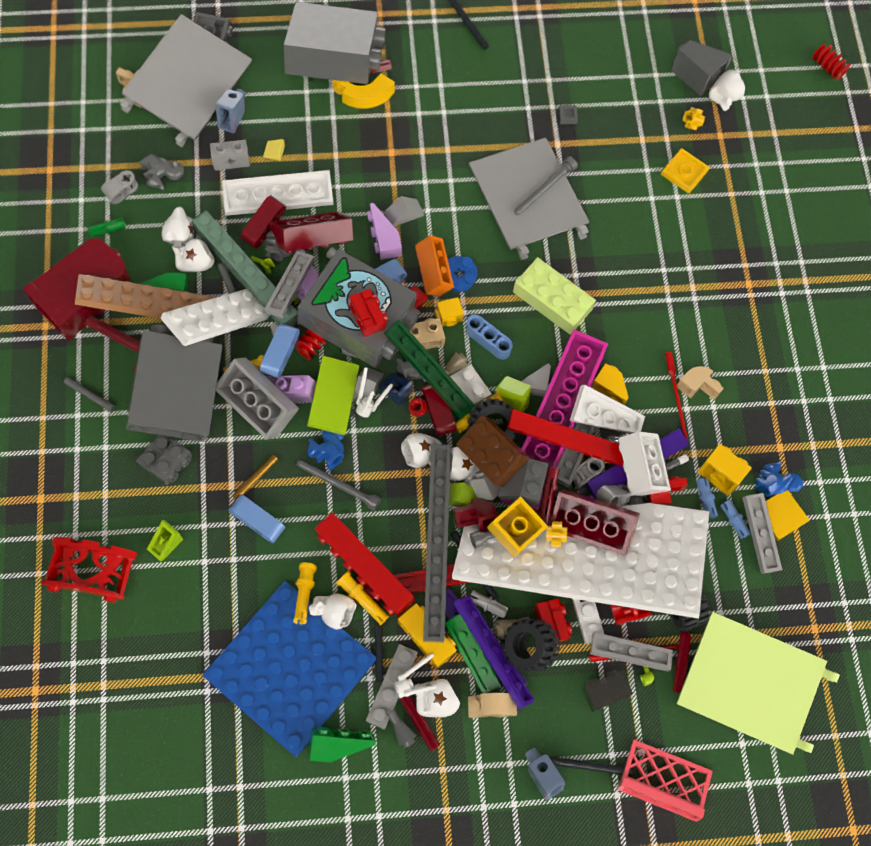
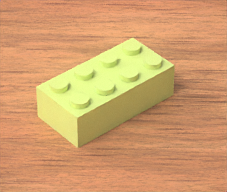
[513,257,596,335]

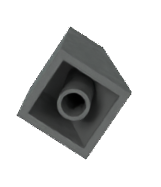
[671,40,732,96]

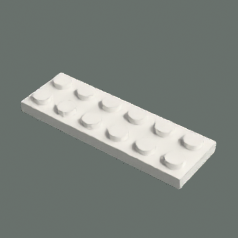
[222,170,333,216]
[161,289,270,346]

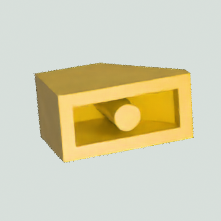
[591,364,629,405]

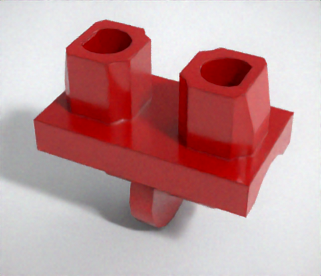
[610,605,652,625]

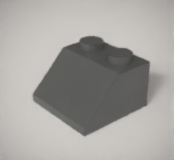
[498,459,549,507]

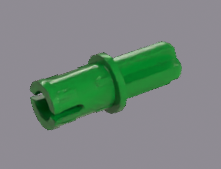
[88,217,126,237]

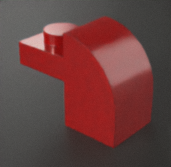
[646,476,687,506]

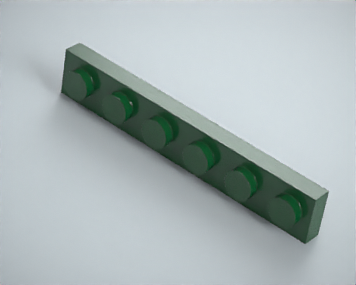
[384,320,475,418]

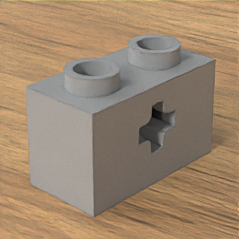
[210,139,250,170]

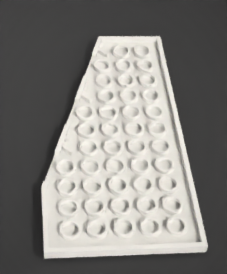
[452,503,709,618]

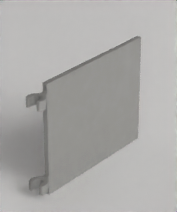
[120,14,252,147]
[469,138,589,260]

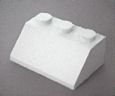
[619,432,671,496]

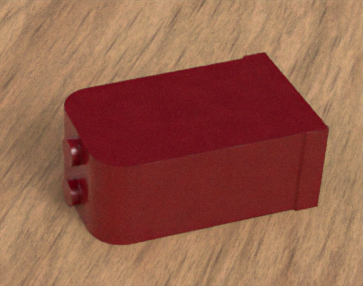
[23,238,132,342]

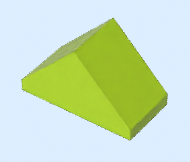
[496,376,531,412]
[449,482,477,507]
[147,520,183,561]

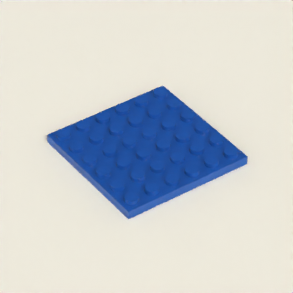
[202,581,376,758]

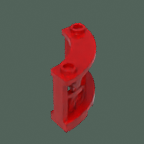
[41,537,137,603]

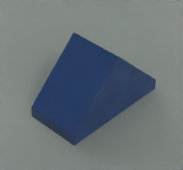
[378,374,413,406]

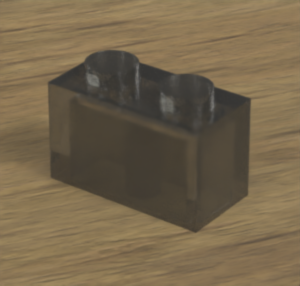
[582,670,633,712]

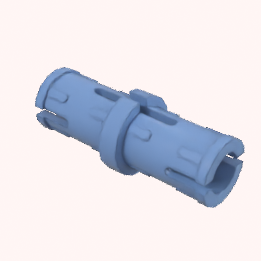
[696,478,718,519]
[720,500,751,539]

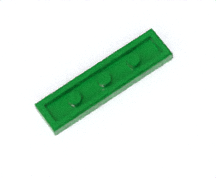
[445,614,503,694]

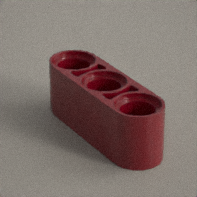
[241,195,286,249]
[421,384,456,437]

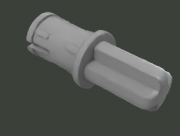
[471,590,508,618]

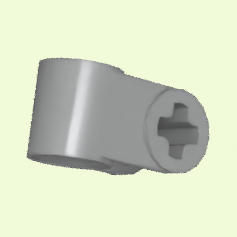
[101,171,138,204]
[573,457,604,489]
[596,484,633,507]

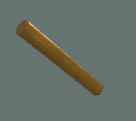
[232,455,278,500]

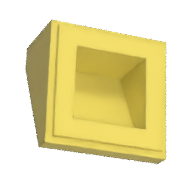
[263,139,285,161]

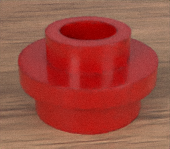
[409,398,428,417]

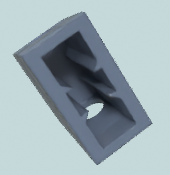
[216,89,246,133]
[525,748,565,802]

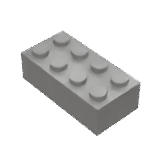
[216,358,299,440]

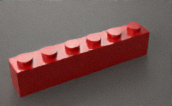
[314,512,416,617]

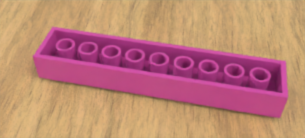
[500,329,608,513]

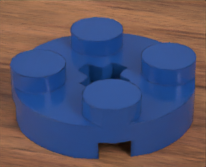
[448,256,478,292]

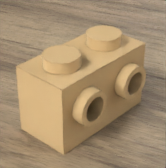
[410,318,445,349]

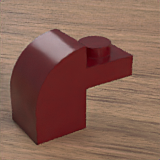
[454,499,498,533]

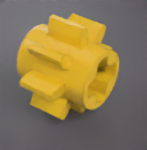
[682,107,705,130]
[546,521,567,547]

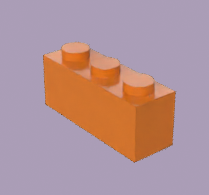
[415,235,454,297]

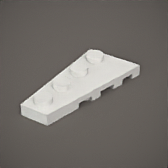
[570,385,645,433]

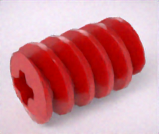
[812,44,851,80]
[295,329,326,361]

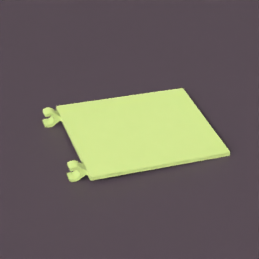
[676,612,839,754]

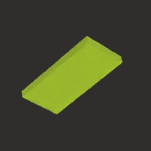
[307,356,359,435]

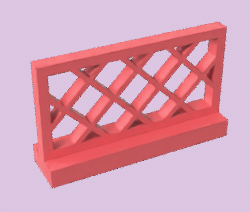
[617,740,713,822]

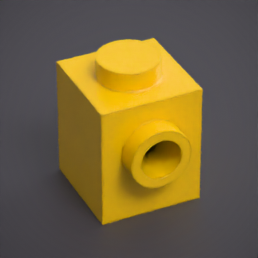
[434,297,464,327]

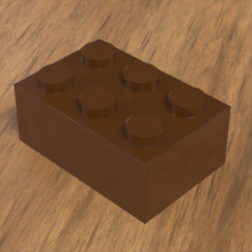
[456,415,530,487]

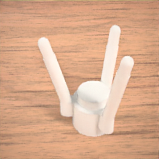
[356,367,393,417]
[394,653,437,698]

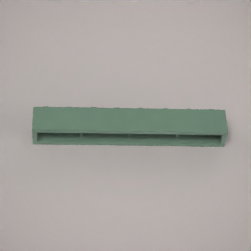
[192,210,298,327]

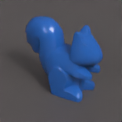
[308,430,344,470]
[754,462,803,497]

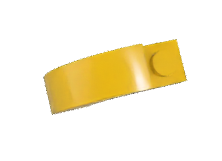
[332,73,395,108]

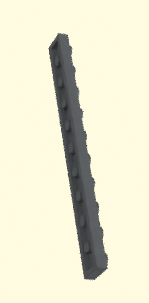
[423,444,451,643]

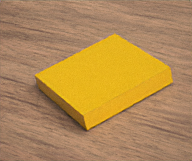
[661,148,710,194]
[766,490,810,541]

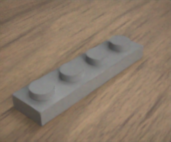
[265,251,314,319]
[742,493,782,574]
[590,632,673,672]
[366,644,418,730]

